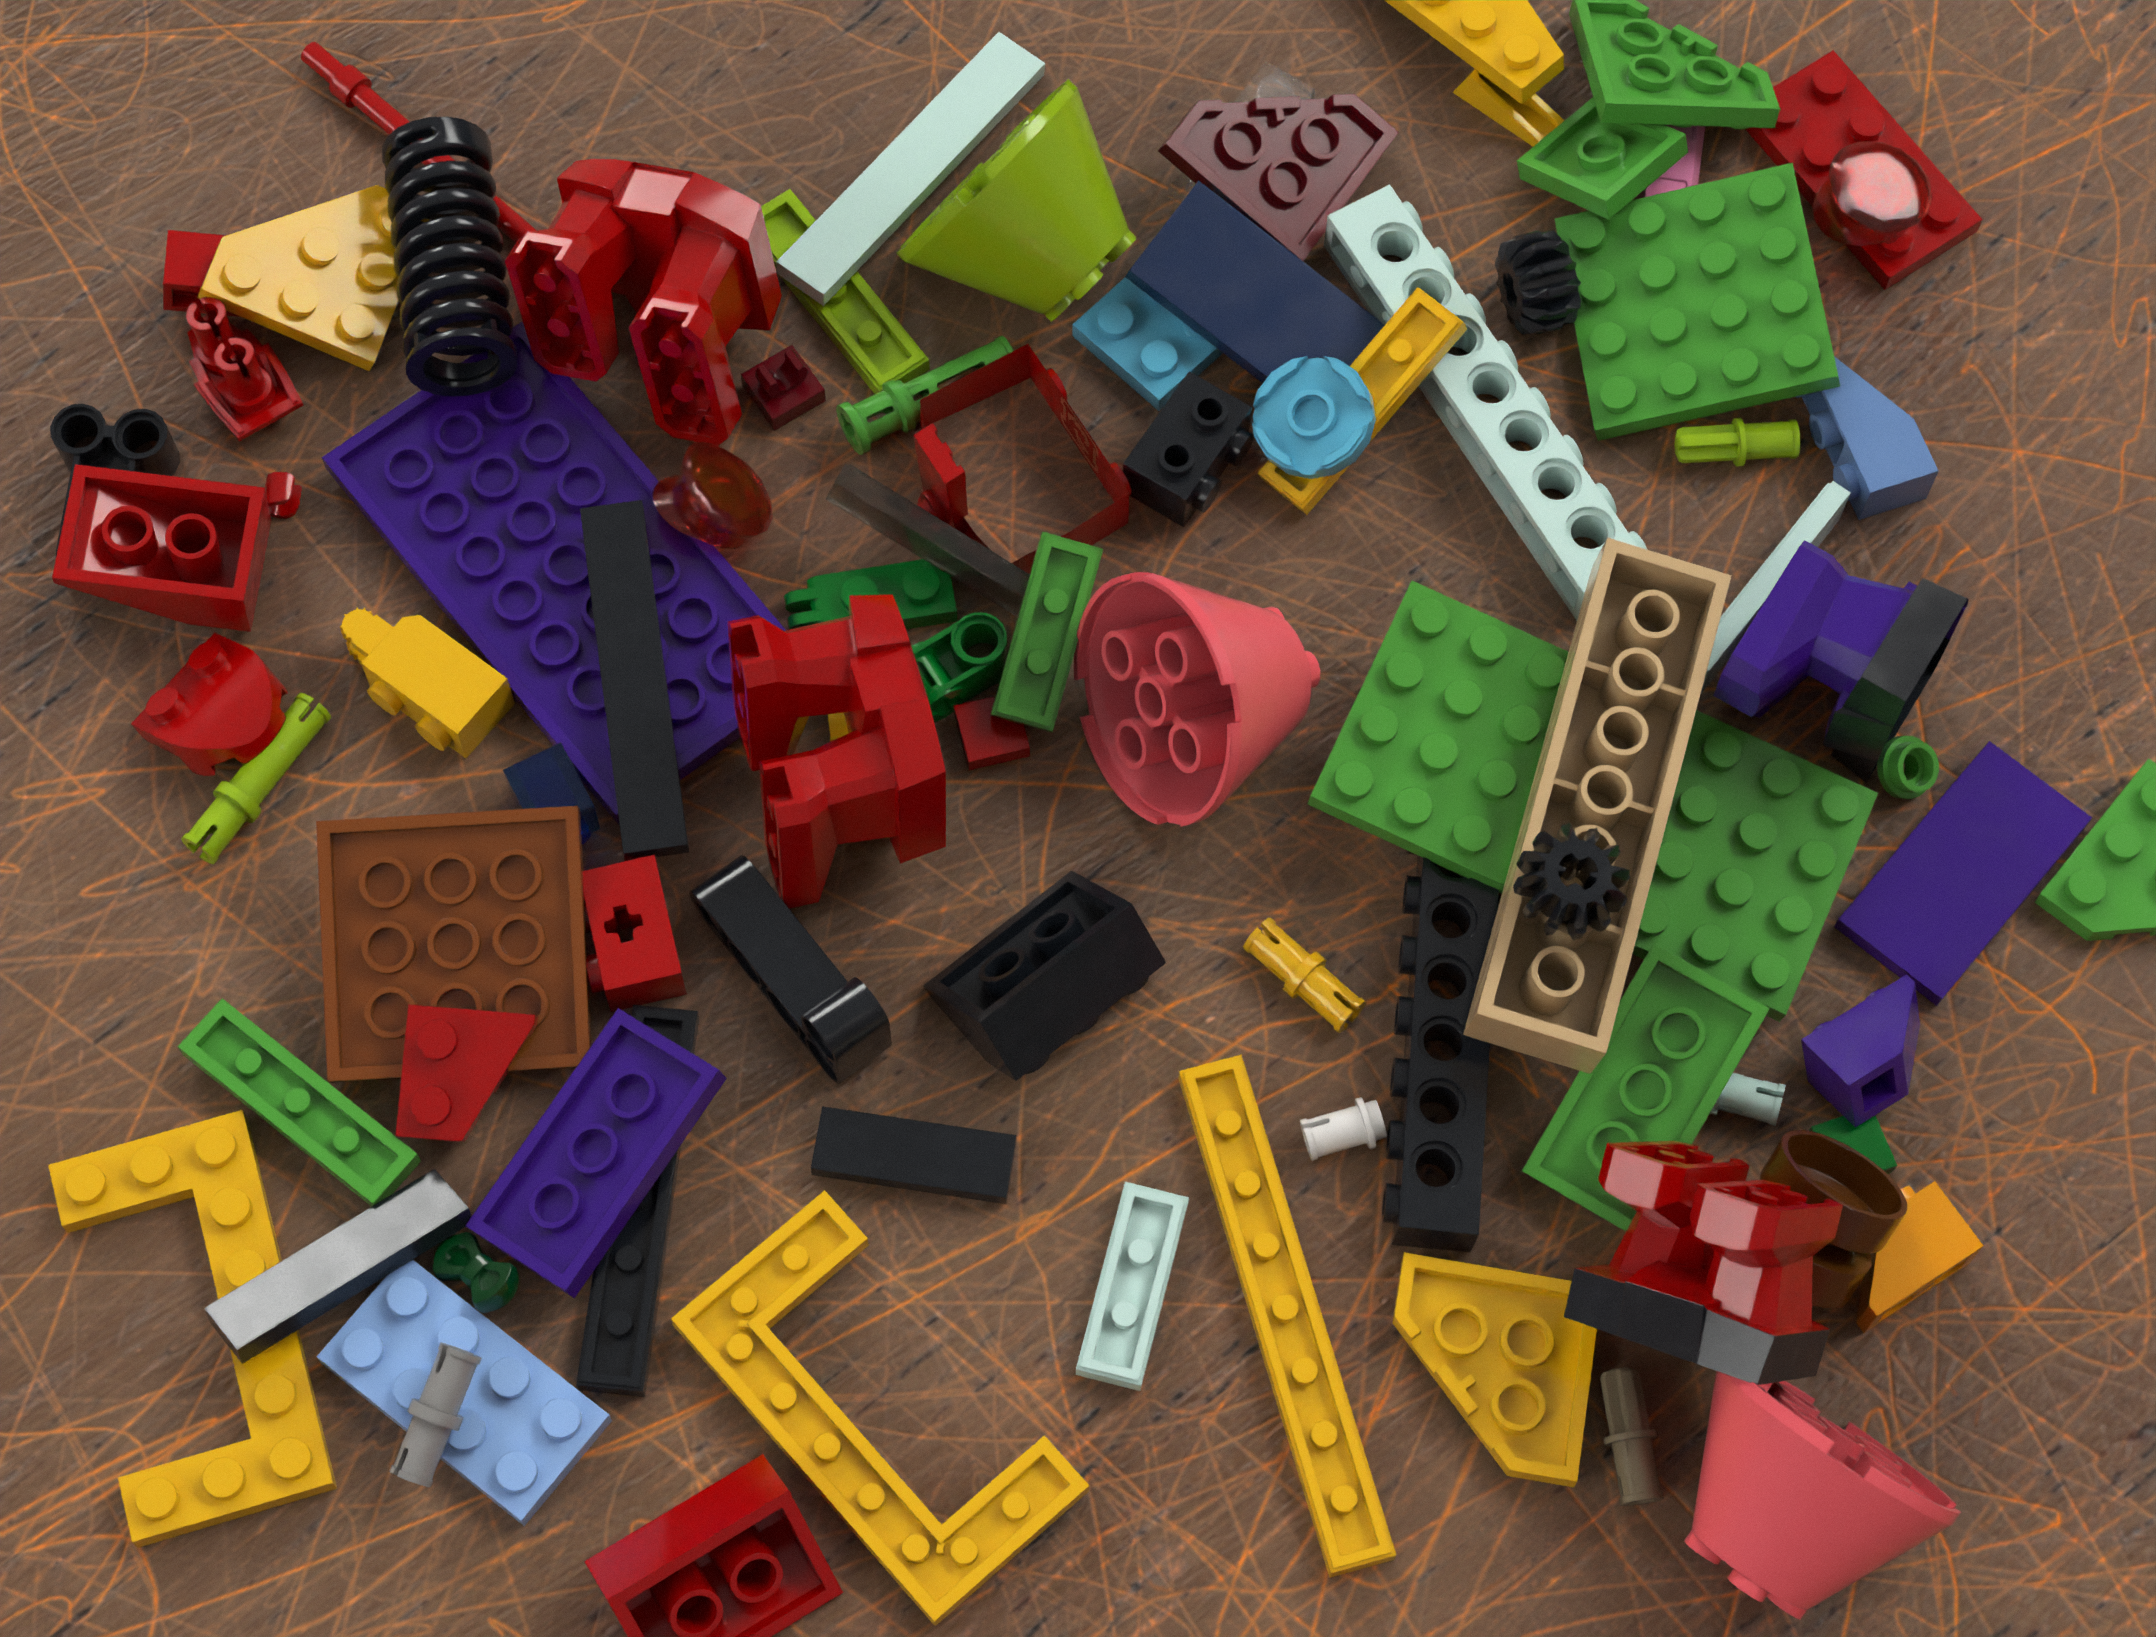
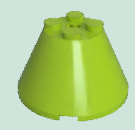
[896,79,1137,322]

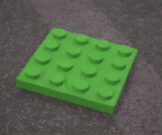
[1555,163,1840,441]

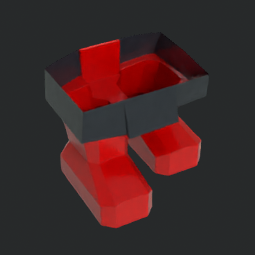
[1564,1141,1843,1385]

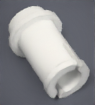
[1300,1097,1387,1161]

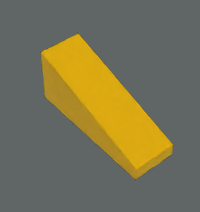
[1452,69,1565,147]

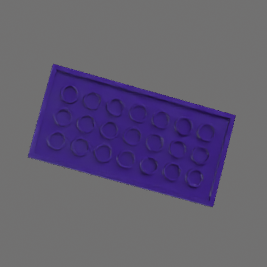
[322,322,786,825]

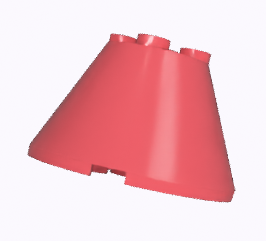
[1073,572,1320,827]
[1684,1371,1961,1620]

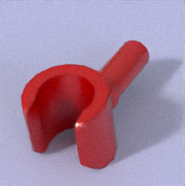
[265,472,302,519]

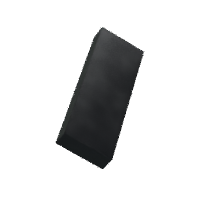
[811,1106,1017,1204]

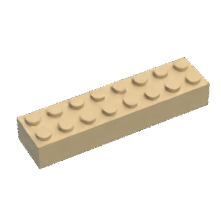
[1463,537,1732,1074]

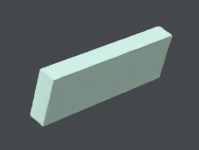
[1076,1182,1189,1391]

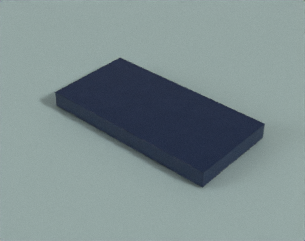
[1125,181,1385,383]

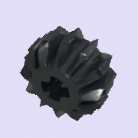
[1495,230,1582,335]
[1513,822,1630,941]

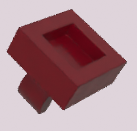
[741,345,826,431]

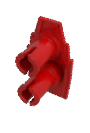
[186,297,304,442]

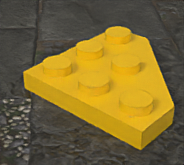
[197,185,429,371]
[1392,1252,1597,1488]

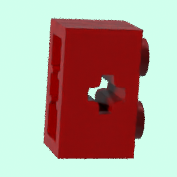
[583,854,687,1012]

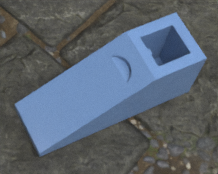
[1796,356,1939,520]

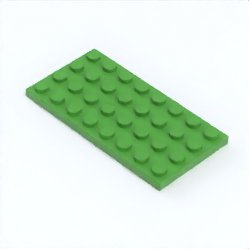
[1307,581,1878,1022]

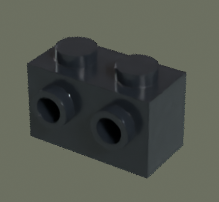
[1123,371,1254,527]

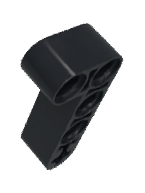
[689,855,892,1085]

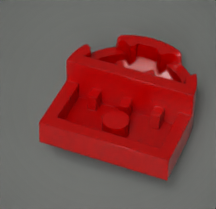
[131,632,288,776]

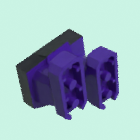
[1713,540,1968,783]

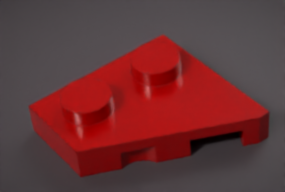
[395,1004,538,1142]

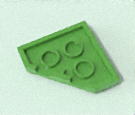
[1569,0,1780,130]
[2034,758,2156,941]

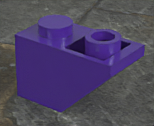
[1801,974,1920,1128]

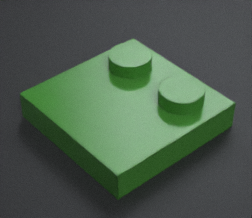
[1517,97,1688,220]

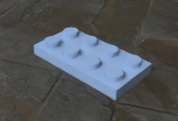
[317,1260,612,1526]

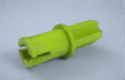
[1674,418,1800,467]

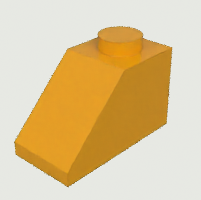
[1856,1181,1984,1333]

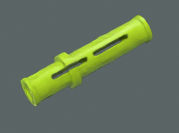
[181,692,331,864]

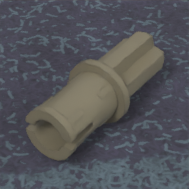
[1600,1367,1664,1506]

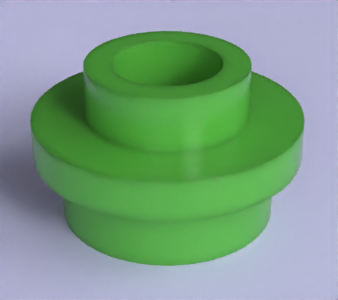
[1877,736,1939,799]

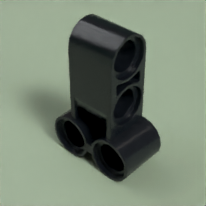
[50,404,180,556]

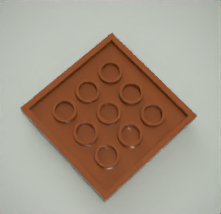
[316,806,592,1083]

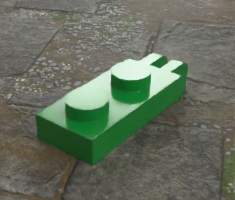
[784,555,958,630]

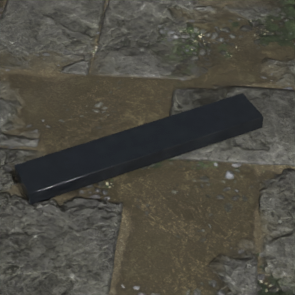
[580,500,689,861]
[576,1005,699,1397]

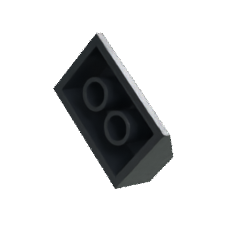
[923,871,1166,1081]

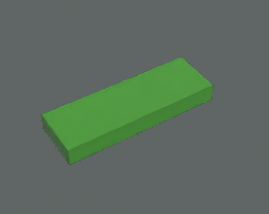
[990,532,1103,733]

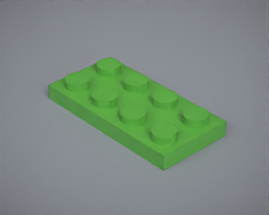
[1522,943,1770,1232]

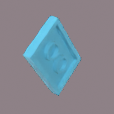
[1072,277,1223,411]

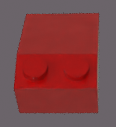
[52,464,271,632]

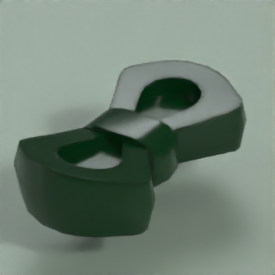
[433,1232,520,1313]

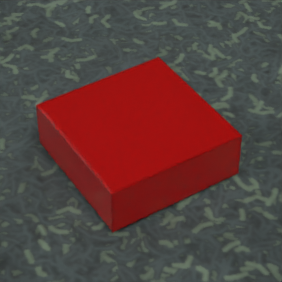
[954,696,1030,770]

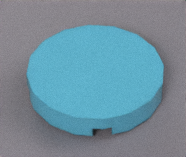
[1252,356,1376,479]

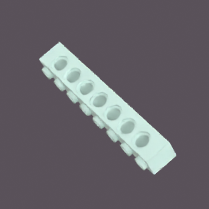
[1324,184,1648,621]

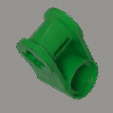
[912,612,1009,723]

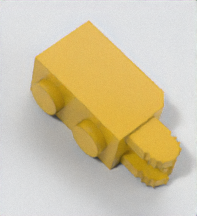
[340,607,515,758]

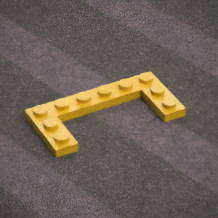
[48,1110,337,1548]
[671,1190,1090,1626]

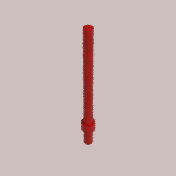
[301,42,536,243]

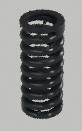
[382,117,518,397]

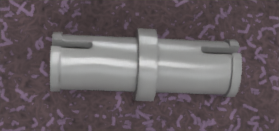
[389,1342,482,1487]

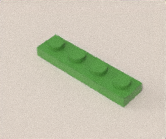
[177,998,421,1207]

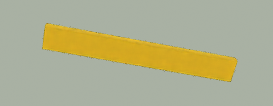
[1178,1054,1396,1578]

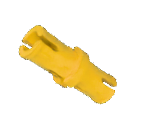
[1243,917,1366,1033]

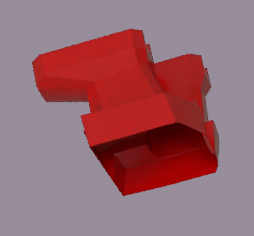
[505,159,782,446]
[727,594,946,909]

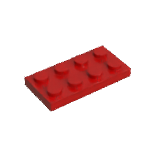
[1745,50,1983,290]

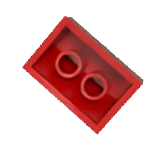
[584,1454,843,1637]

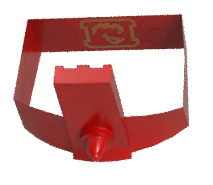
[908,344,1131,584]

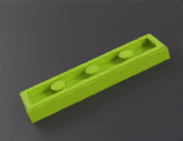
[761,189,930,394]

